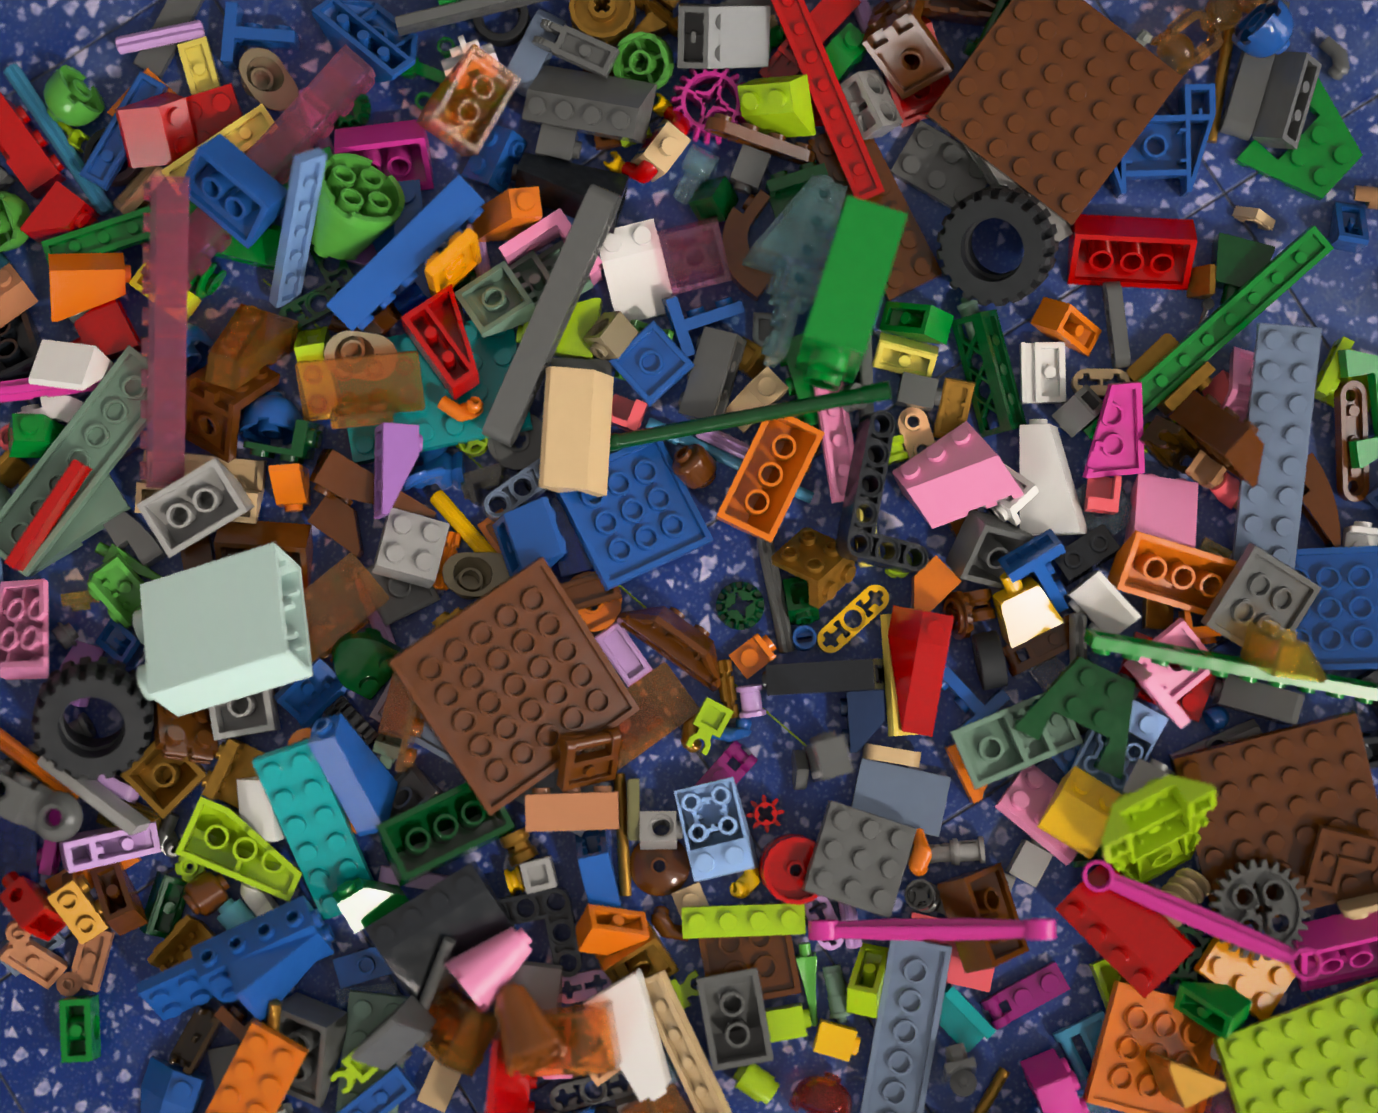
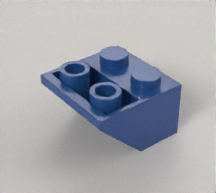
[492,496,567,577]

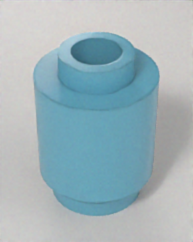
[217,898,256,930]

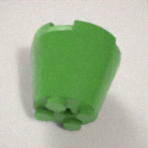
[311,153,405,260]

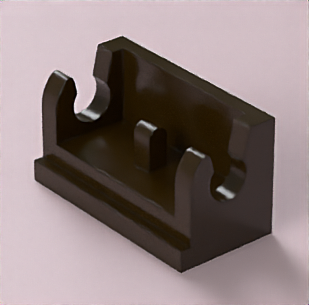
[1139,415,1200,474]
[168,1004,223,1075]

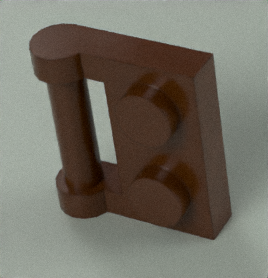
[557,727,621,791]

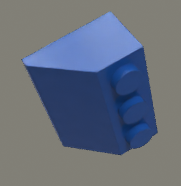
[178,134,288,249]

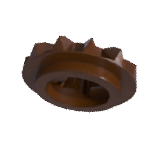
[943,591,975,640]

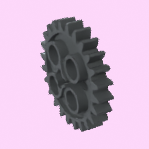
[1208,859,1311,961]

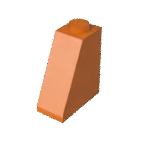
[472,186,543,242]
[48,253,131,322]

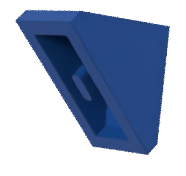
[1328,202,1369,253]
[95,618,145,668]

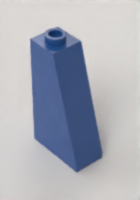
[308,714,398,836]

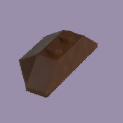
[615,606,722,692]

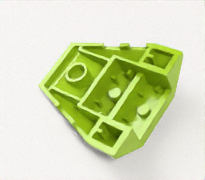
[1101,775,1216,884]

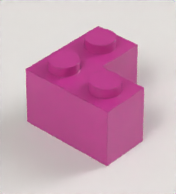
[1020,1048,1089,1113]

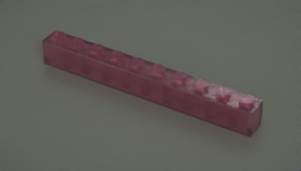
[140,44,376,301]
[139,175,189,488]

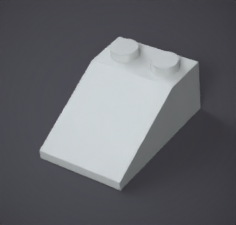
[599,219,672,322]

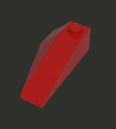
[888,605,954,737]

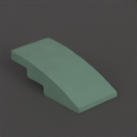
[454,240,594,338]
[30,473,131,576]
[950,692,1084,789]

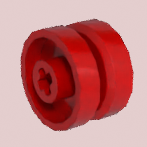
[758,833,819,905]

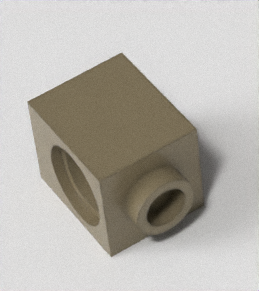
[583,311,639,360]

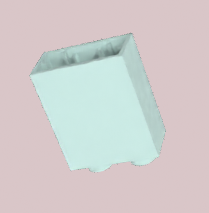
[133,542,313,717]

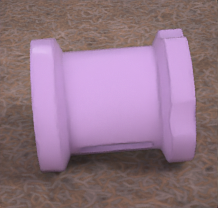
[736,684,766,718]

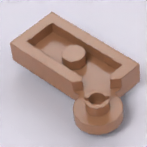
[0,920,68,990]
[56,929,115,996]

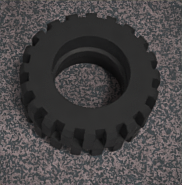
[936,185,1059,307]
[31,656,154,780]

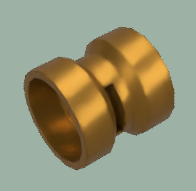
[499,827,539,867]

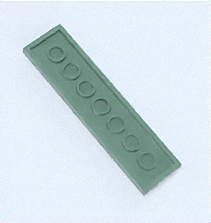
[0,345,179,577]

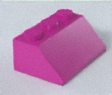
[334,118,434,190]
[1291,911,1378,992]

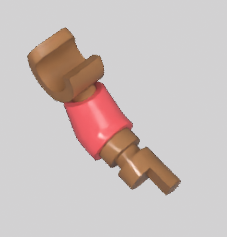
[1185,449,1240,510]

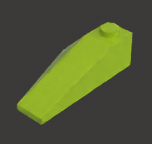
[175,796,302,902]

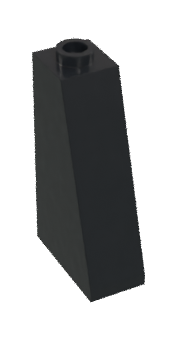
[511,152,629,234]
[762,659,885,696]

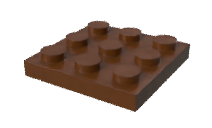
[698,901,802,1000]

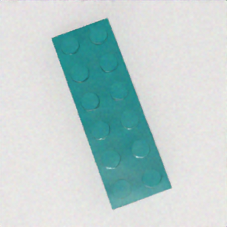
[252,739,374,921]

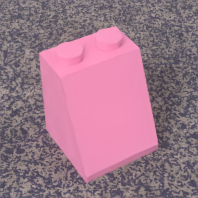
[1124,473,1199,548]

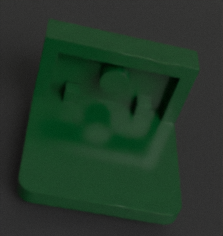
[766,161,839,243]
[243,419,323,464]

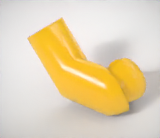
[729,855,760,899]

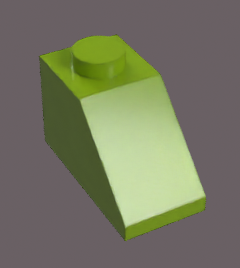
[847,943,888,1019]

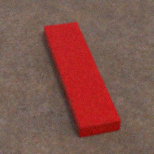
[5,459,92,571]

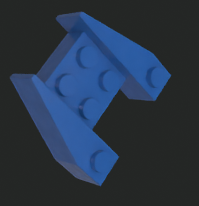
[1108,83,1216,198]

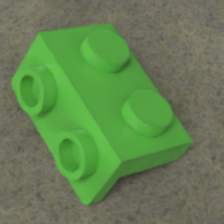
[87,553,145,629]

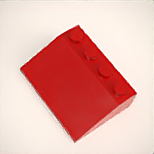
[486,1031,538,1113]

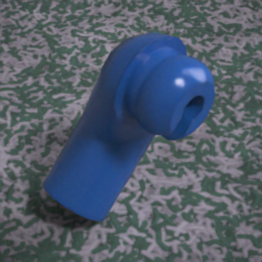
[711,717,752,742]

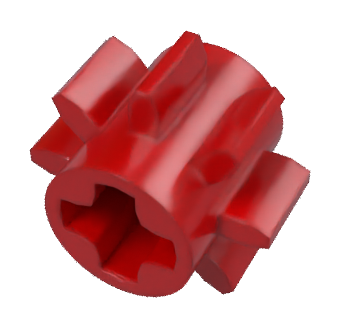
[746,794,785,833]

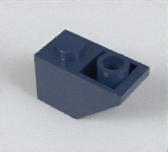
[840,690,885,753]

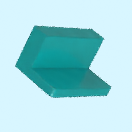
[939,984,996,1053]

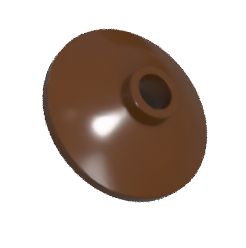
[630,835,690,896]

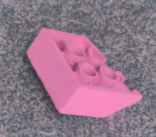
[892,421,1024,529]
[0,579,49,680]

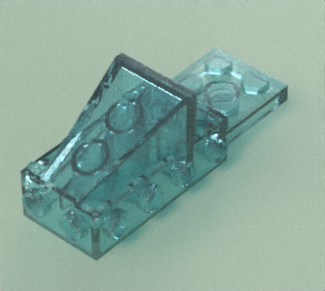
[742,175,847,368]

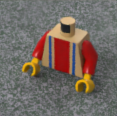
[603,93,691,183]

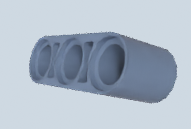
[501,8,567,97]
[484,458,548,522]

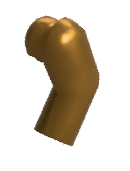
[681,712,702,753]

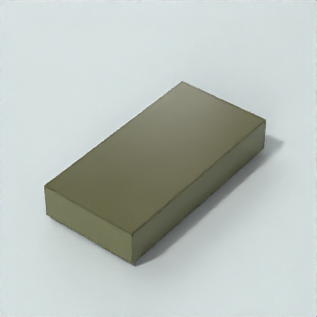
[627,778,640,841]

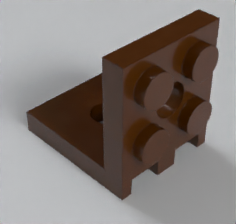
[862,0,954,100]
[181,348,280,463]

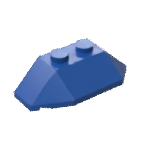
[311,0,418,84]

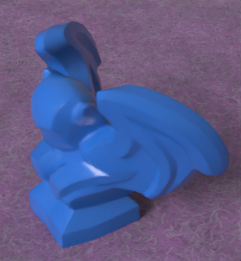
[403,447,466,490]

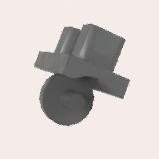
[943,1043,977,1097]

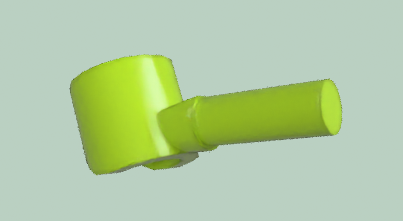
[56,121,90,153]

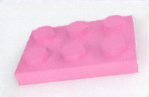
[995,764,1078,866]

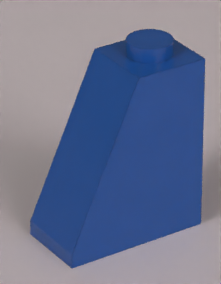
[575,830,623,909]

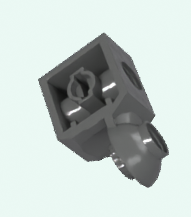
[0,759,83,842]

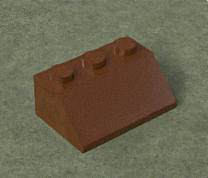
[1169,390,1264,488]
[214,521,313,594]
[937,862,1029,973]

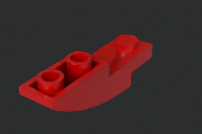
[758,0,862,78]

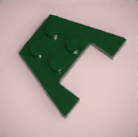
[1012,656,1135,779]

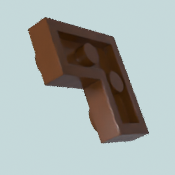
[1304,825,1378,893]

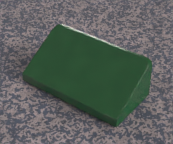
[139,871,188,938]

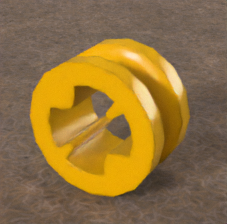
[504,865,526,896]

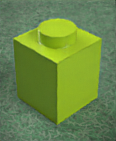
[765,1002,812,1043]

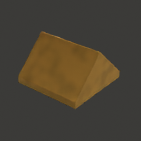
[1145,1050,1227,1108]

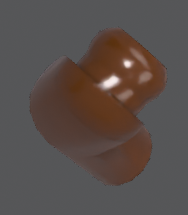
[651,905,688,942]

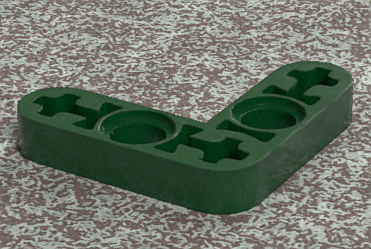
[278,243,354,333]

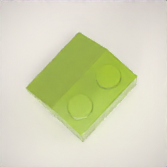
[737,74,816,138]

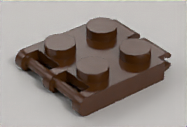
[153,700,219,764]

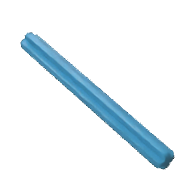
[4,63,114,216]

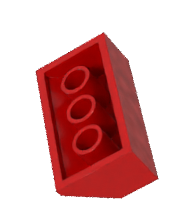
[1067,214,1198,290]
[1055,859,1196,999]

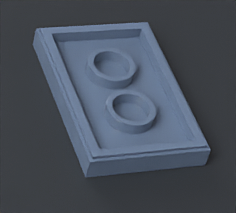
[851,758,951,837]

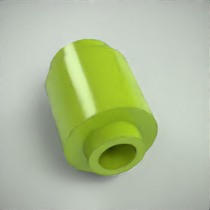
[732,1064,780,1105]

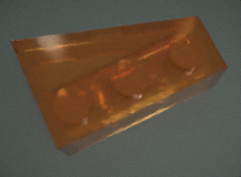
[205,303,299,390]

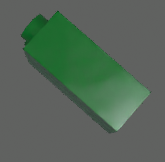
[795,195,908,391]

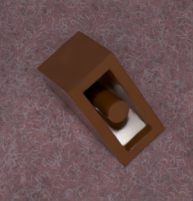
[307,494,364,558]
[90,861,148,936]

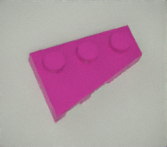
[1082,381,1145,479]

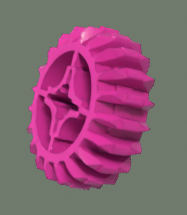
[671,68,747,145]

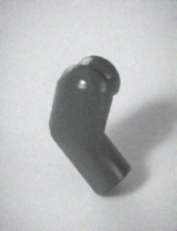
[1318,36,1350,80]
[157,812,180,858]

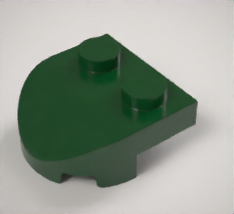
[331,628,404,700]

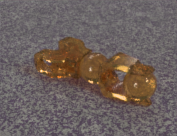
[1150,0,1269,77]

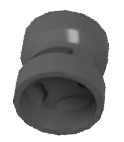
[905,879,942,913]

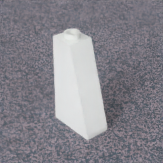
[1019,419,1087,536]
[582,968,671,1102]

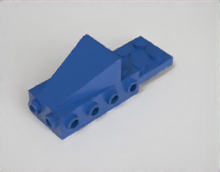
[136,895,335,1022]

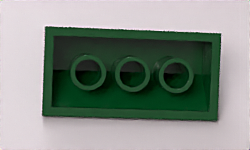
[376,782,515,887]

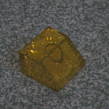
[1240,620,1326,683]

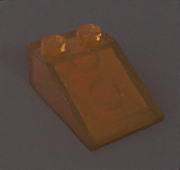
[416,44,521,156]
[422,985,499,1077]
[529,1000,622,1077]

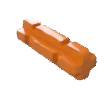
[432,531,462,591]

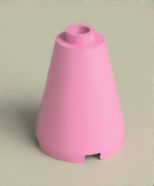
[445,927,533,1012]

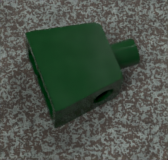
[1211,232,1276,305]

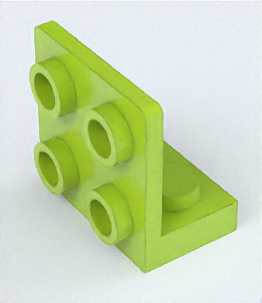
[1314,336,1371,411]

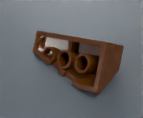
[309,448,437,518]

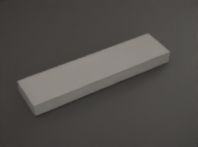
[37,755,151,835]

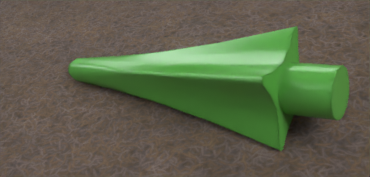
[95,542,163,580]
[795,942,818,1027]

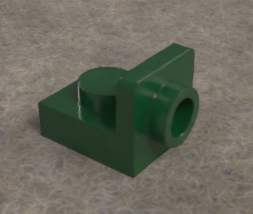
[783,577,820,626]

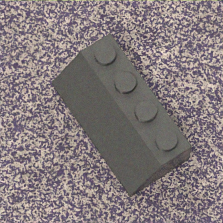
[522,65,657,145]

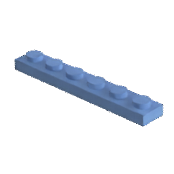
[269,148,327,308]

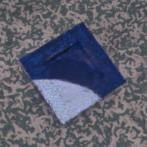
[392,282,428,316]

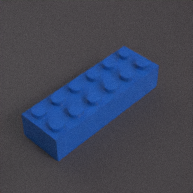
[326,175,485,331]

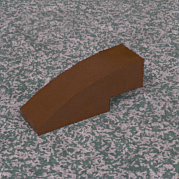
[1301,452,1341,548]

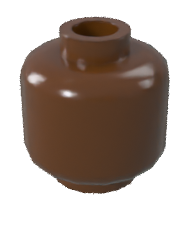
[672,444,717,489]
[182,871,230,916]

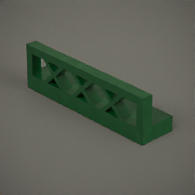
[952,309,1027,438]

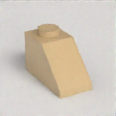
[725,366,788,434]

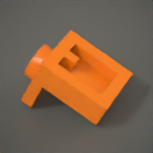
[728,633,777,680]

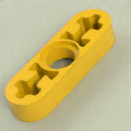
[817,585,889,653]

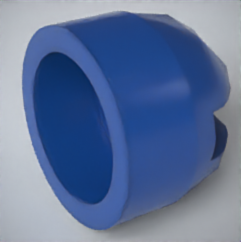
[792,625,817,651]
[1202,706,1229,733]

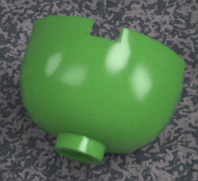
[613,32,675,90]
[43,65,105,127]
[0,191,31,252]

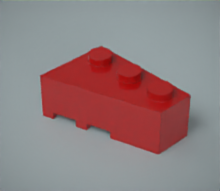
[0,92,67,200]
[401,284,480,400]

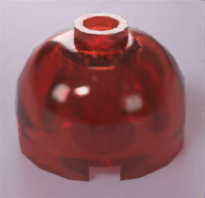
[789,1072,852,1113]

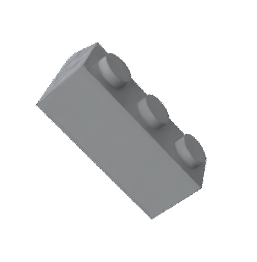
[137,458,254,558]

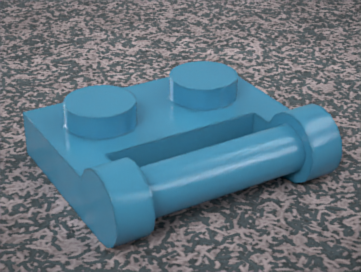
[1052,1010,1105,1090]

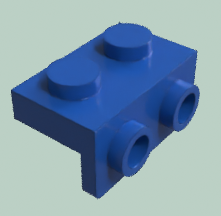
[461,122,527,194]
[273,654,347,728]

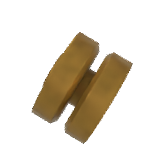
[569,0,636,47]

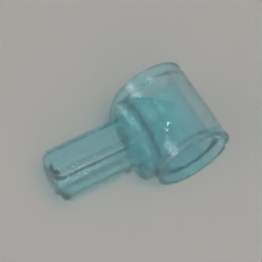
[673,143,720,204]

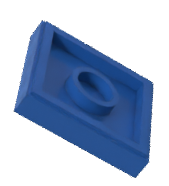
[609,320,695,406]

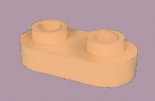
[897,407,935,460]

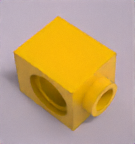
[812,1018,861,1062]

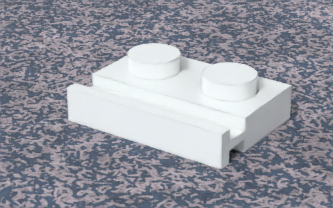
[1020,342,1066,404]

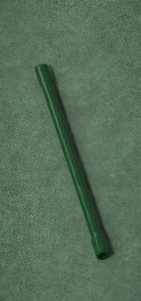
[610,381,892,452]

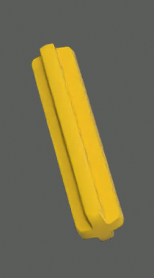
[430,490,497,553]

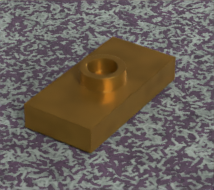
[933,377,975,438]

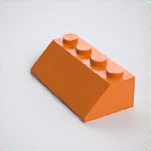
[715,416,825,543]
[1107,530,1238,615]

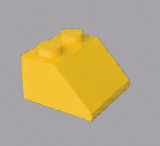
[1037,766,1122,859]

